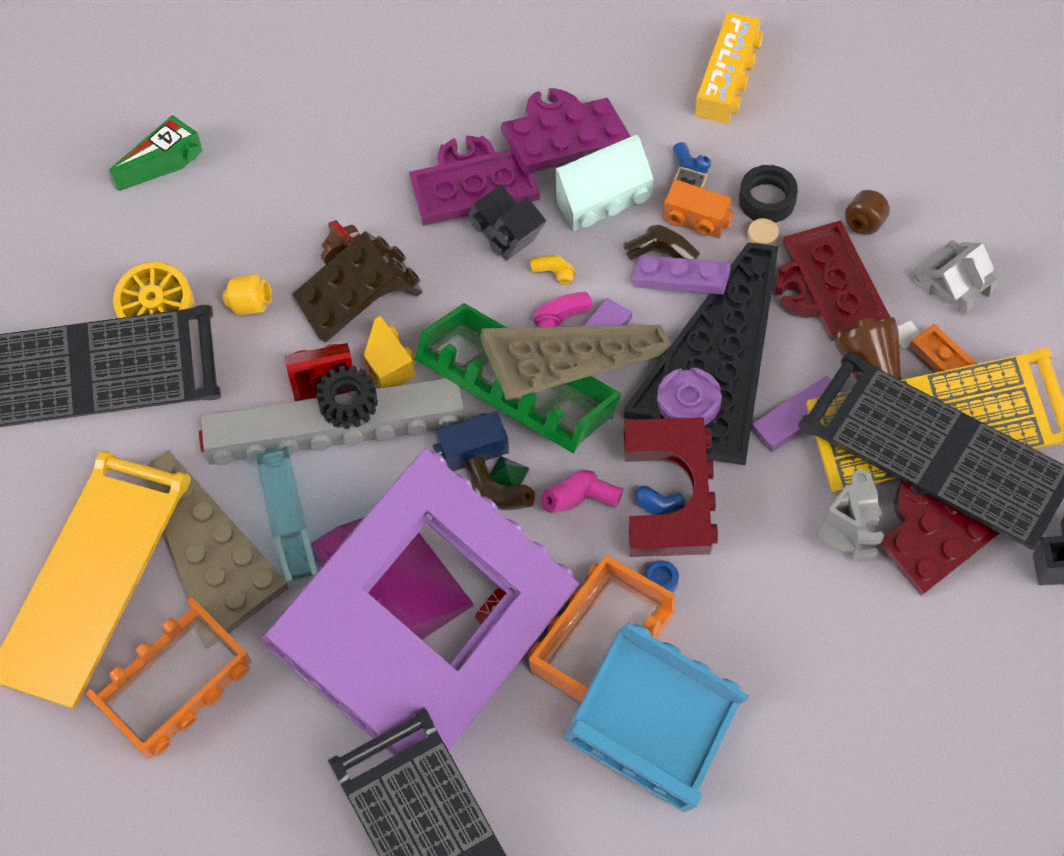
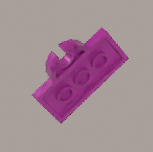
[500,88,631,173]
[409,135,540,226]

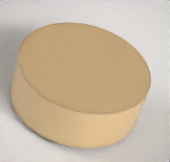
[747,218,779,246]

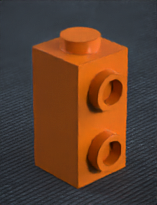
[663,179,735,239]

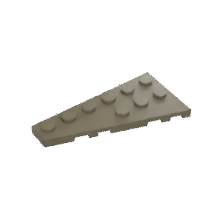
[480,325,671,400]
[146,450,289,650]

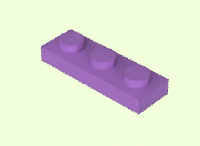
[632,255,731,295]

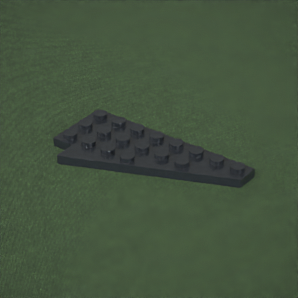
[624,242,779,465]

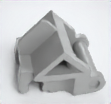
[911,240,997,316]
[817,469,884,561]

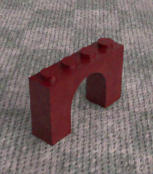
[623,417,718,557]

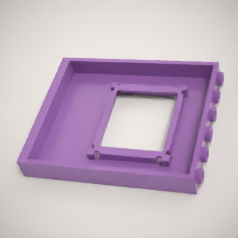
[259,448,580,756]

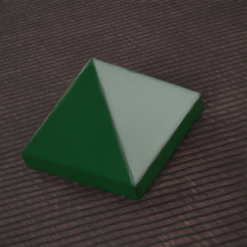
[489,456,529,485]

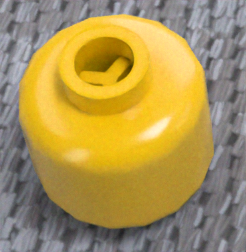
[223,274,272,316]

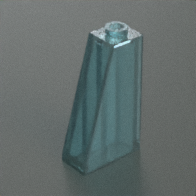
[255,446,318,582]

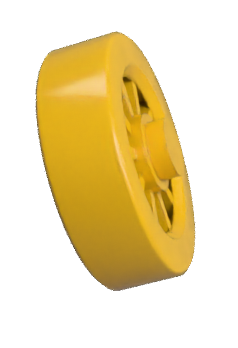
[113,261,195,321]

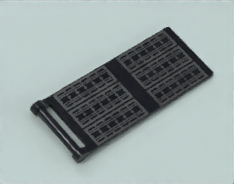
[0,305,221,427]
[798,351,1064,550]
[327,707,507,856]

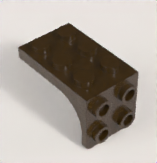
[293,231,423,342]

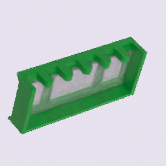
[414,303,622,454]

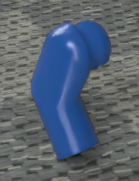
[673,142,711,174]
[635,485,685,515]

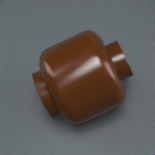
[845,190,890,235]

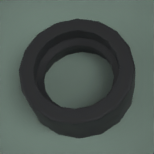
[739,165,798,223]

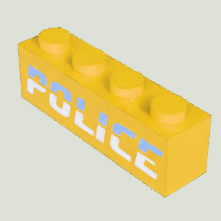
[695,12,764,124]

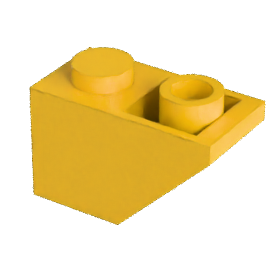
[364,315,416,389]

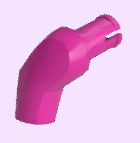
[533,291,593,327]
[541,470,624,513]

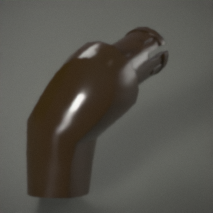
[623,224,700,261]
[464,457,535,511]

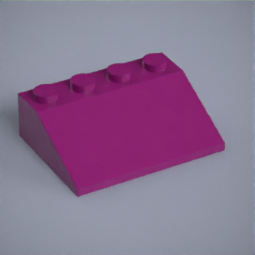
[311,517,474,640]

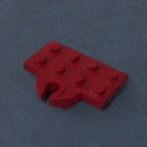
[775,220,890,341]
[879,481,1000,596]

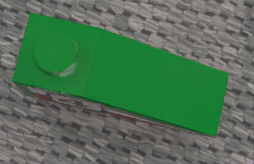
[109,115,203,191]

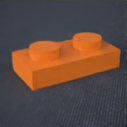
[909,324,978,372]

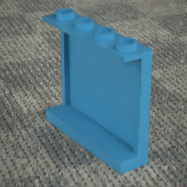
[562,623,749,812]

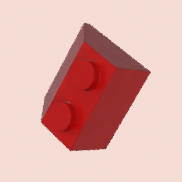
[285,343,355,401]

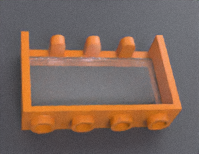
[528,555,675,702]
[85,596,252,760]

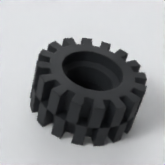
[316,365,378,429]

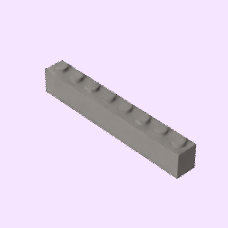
[201,379,465,465]

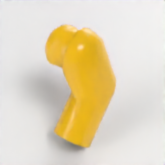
[531,254,575,285]

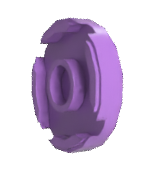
[657,368,722,425]

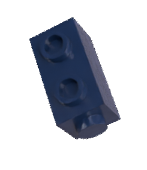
[432,411,509,471]

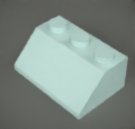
[556,134,654,231]

